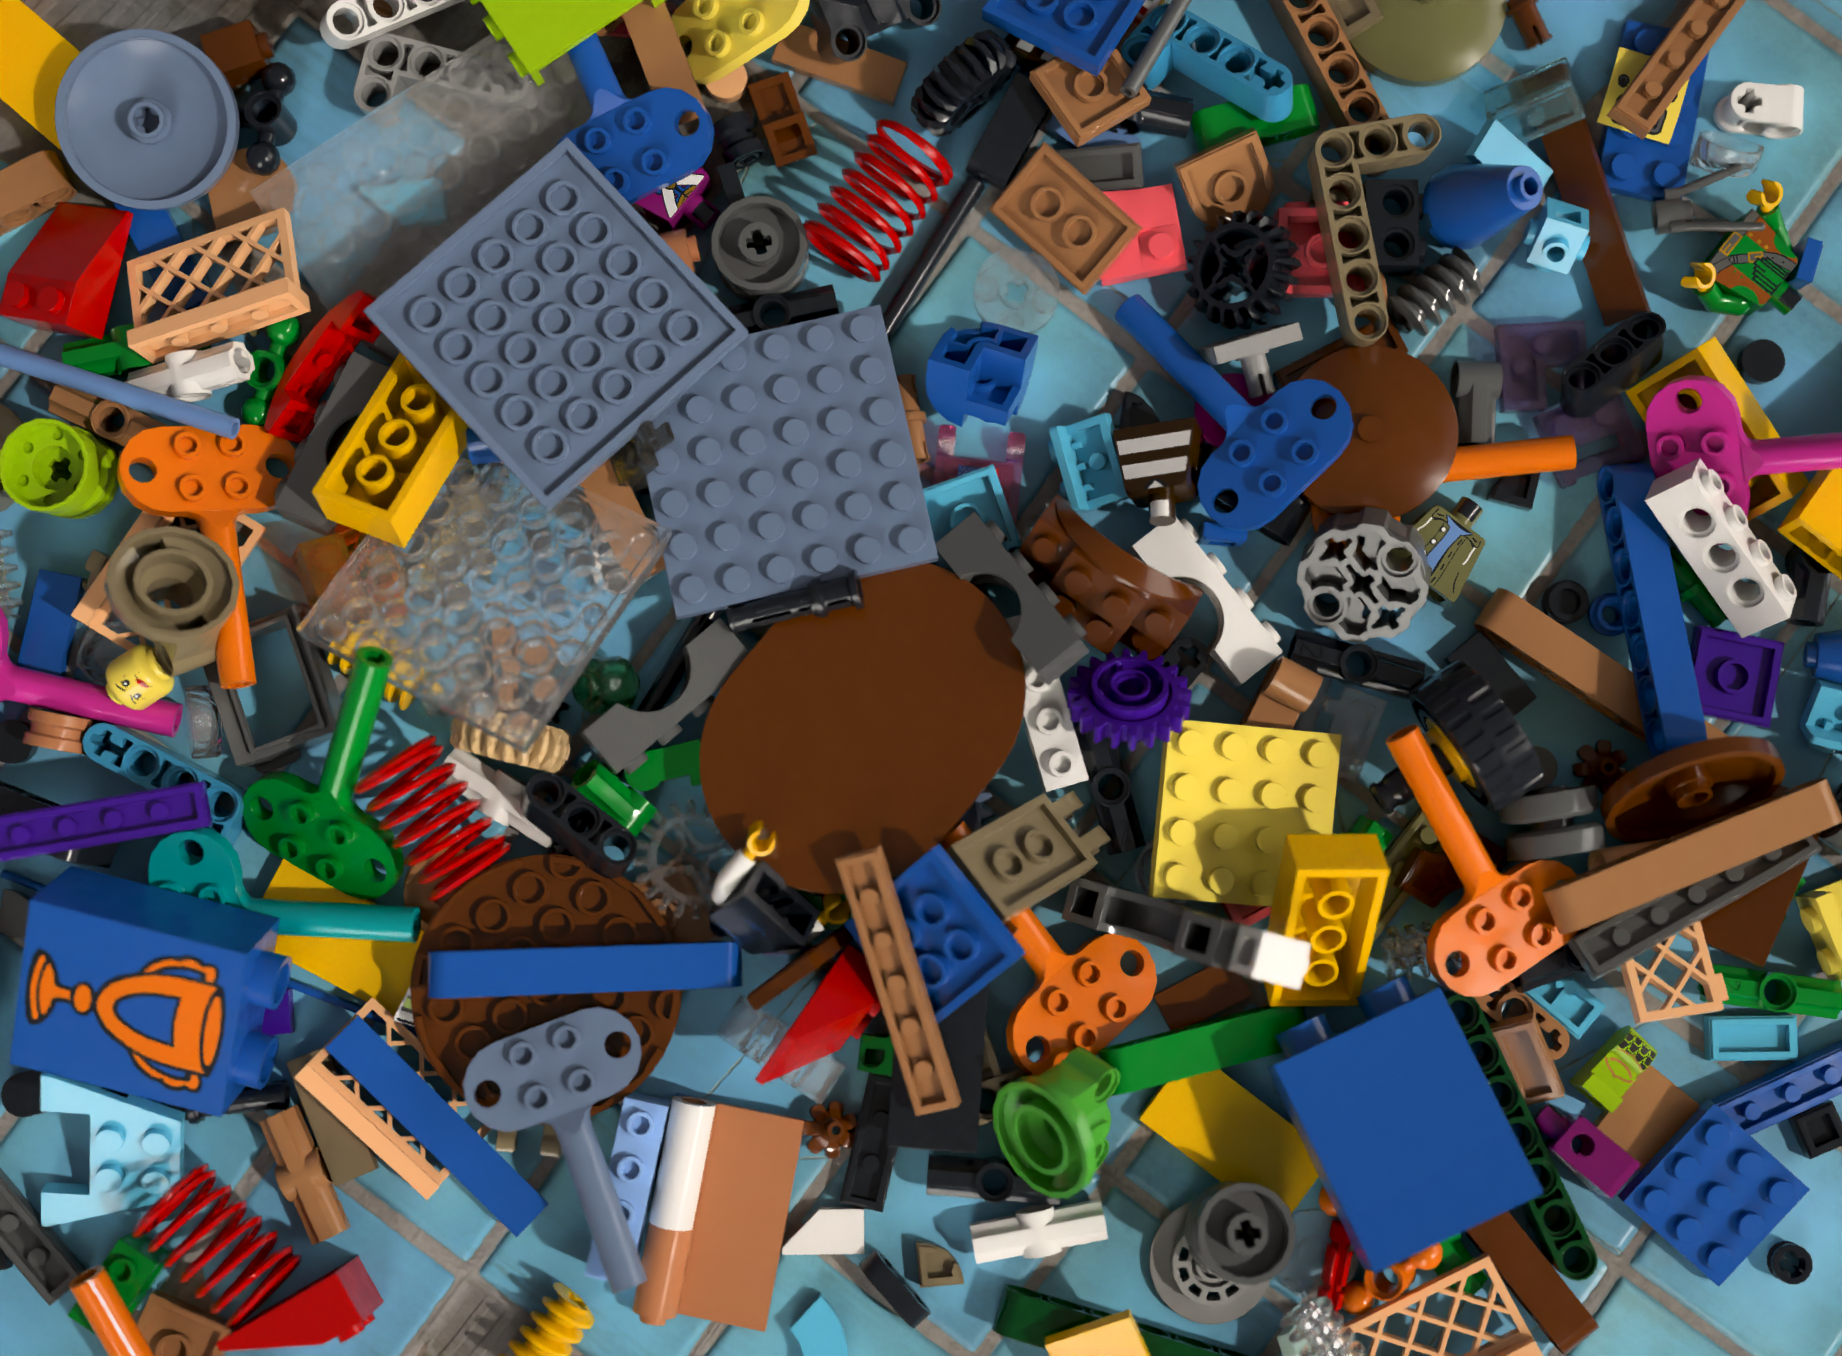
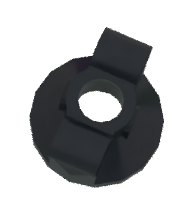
[807,0,942,65]

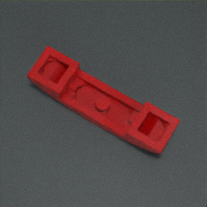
[264,290,381,443]

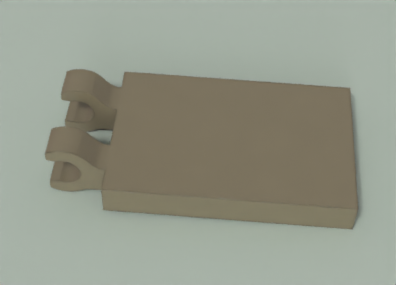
[946,791,1111,924]

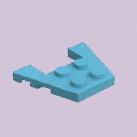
[41,1072,185,1227]

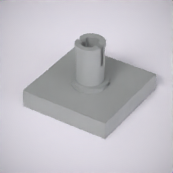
[1197,322,1303,399]

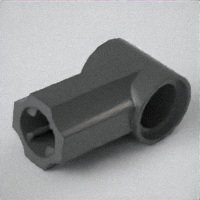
[1450,360,1503,446]

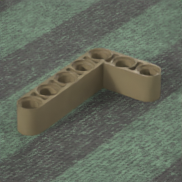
[1307,114,1441,347]

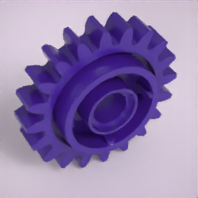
[1067,648,1192,751]

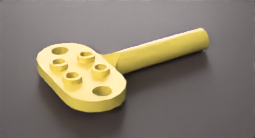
[671,0,810,84]

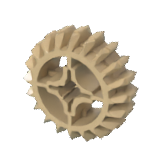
[449,705,572,773]

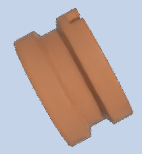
[22,708,94,755]

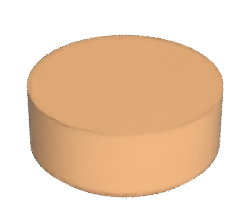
[705,65,748,103]

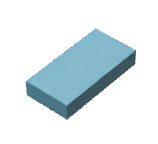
[1465,119,1553,187]
[1703,1014,1798,1061]

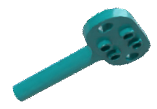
[148,827,421,943]

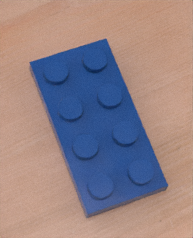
[1598,20,1709,202]

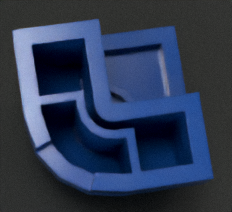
[925,321,1039,427]

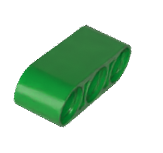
[1191,84,1320,152]

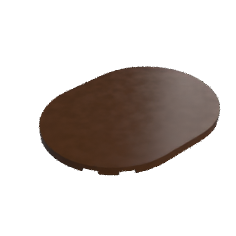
[699,563,1026,895]

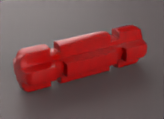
[1316,1220,1353,1311]

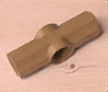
[48,384,168,447]
[259,1104,351,1245]

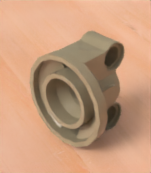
[104,526,240,678]

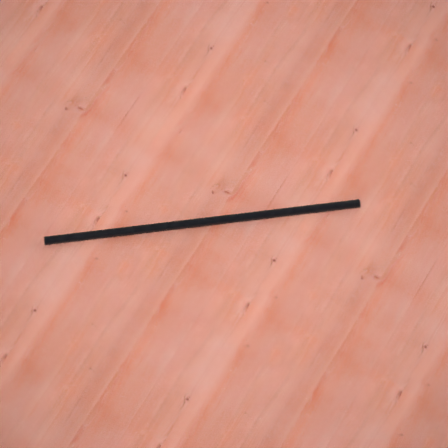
[547,176,985,856]

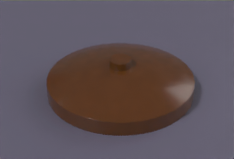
[1298,346,1459,518]
[1600,736,1785,843]

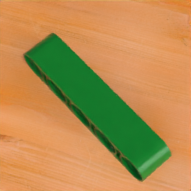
[1098,1005,1307,1096]

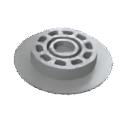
[1149,1201,1271,1324]

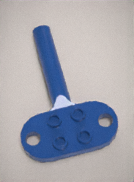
[554,33,715,205]
[1115,294,1354,532]

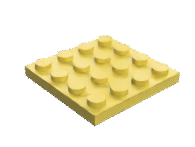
[1148,720,1342,907]

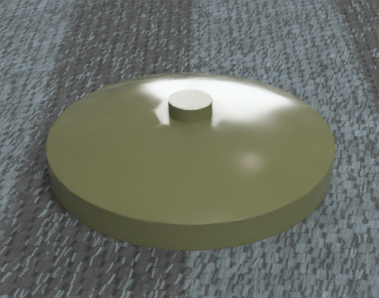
[1349,0,1507,87]

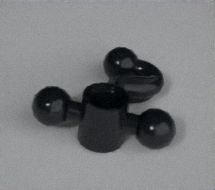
[237,62,297,176]

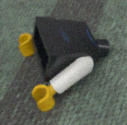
[709,820,850,955]

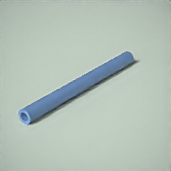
[0,343,241,440]

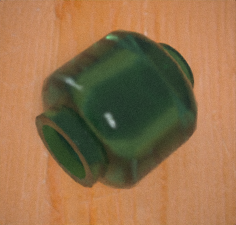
[572,656,640,715]

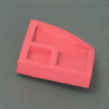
[1101,183,1188,287]

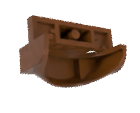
[1018,494,1204,661]

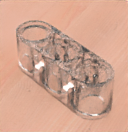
[716,995,847,1104]

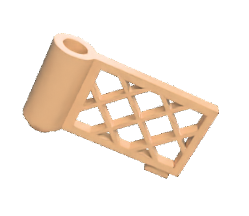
[1588,839,1729,1024]

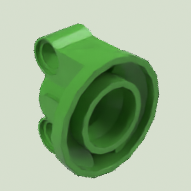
[993,1047,1120,1198]

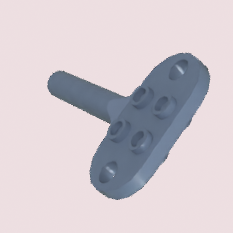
[463,1007,647,1294]

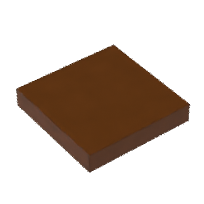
[746,925,854,1011]

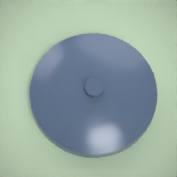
[55,29,240,211]

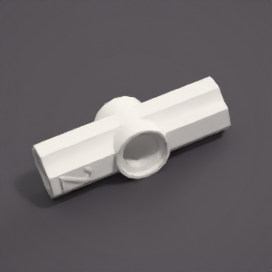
[125,341,255,410]
[443,748,555,849]
[969,1199,1108,1264]

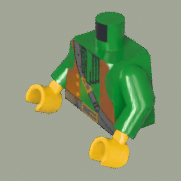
[1681,179,1803,316]

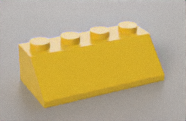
[1625,336,1809,521]

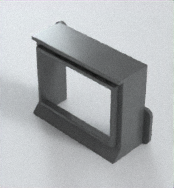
[203,603,342,773]

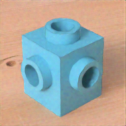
[1522,197,1590,275]

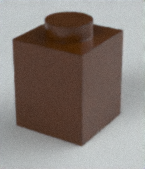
[199,19,275,88]

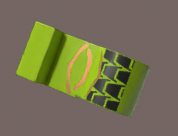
[1568,1025,1657,1113]

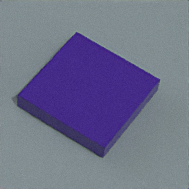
[1690,625,1785,729]

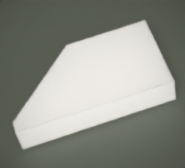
[782,1206,865,1255]

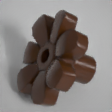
[1572,740,1628,795]
[803,1101,857,1159]

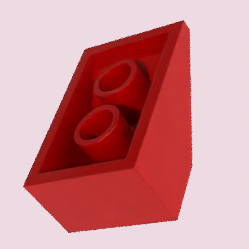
[0,202,133,340]
[755,944,881,1085]
[215,1256,384,1352]

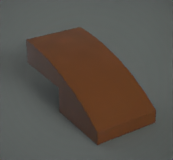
[747,71,818,168]

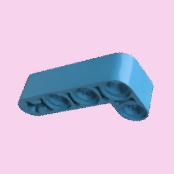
[1121,3,1293,122]
[83,723,247,859]

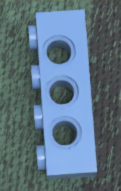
[584,1092,672,1281]

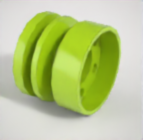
[0,418,120,519]

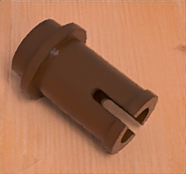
[1506,0,1553,51]

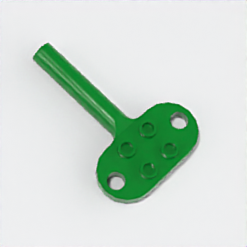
[243,646,404,899]

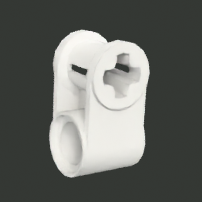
[1713,82,1804,139]

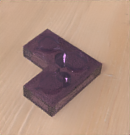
[1494,320,1587,414]

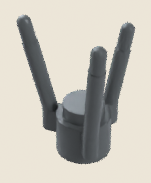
[1652,163,1765,235]

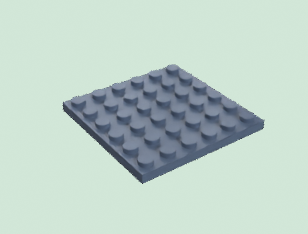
[363,137,748,512]
[637,305,939,620]

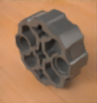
[1296,507,1432,643]

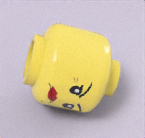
[106,644,175,710]

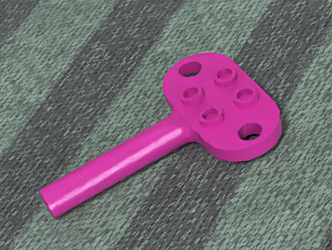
[1646,375,1842,545]
[0,606,183,738]

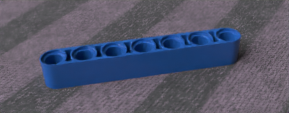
[1597,462,1707,757]
[428,941,743,998]

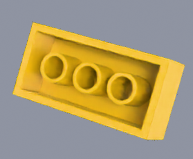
[312,353,468,548]
[1263,834,1389,1007]

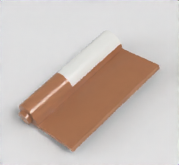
[632,1096,805,1332]

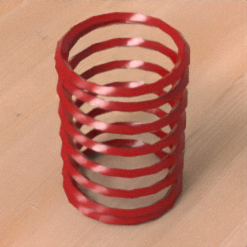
[803,119,953,282]
[353,735,511,901]
[133,1163,301,1330]

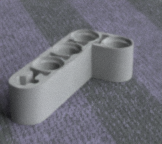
[354,33,537,125]

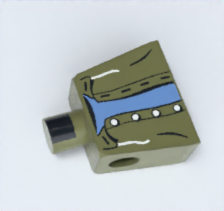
[1390,496,1486,607]

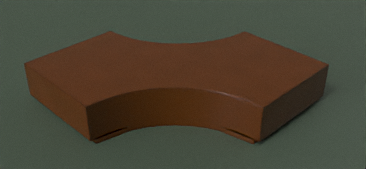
[1392,832,1507,908]

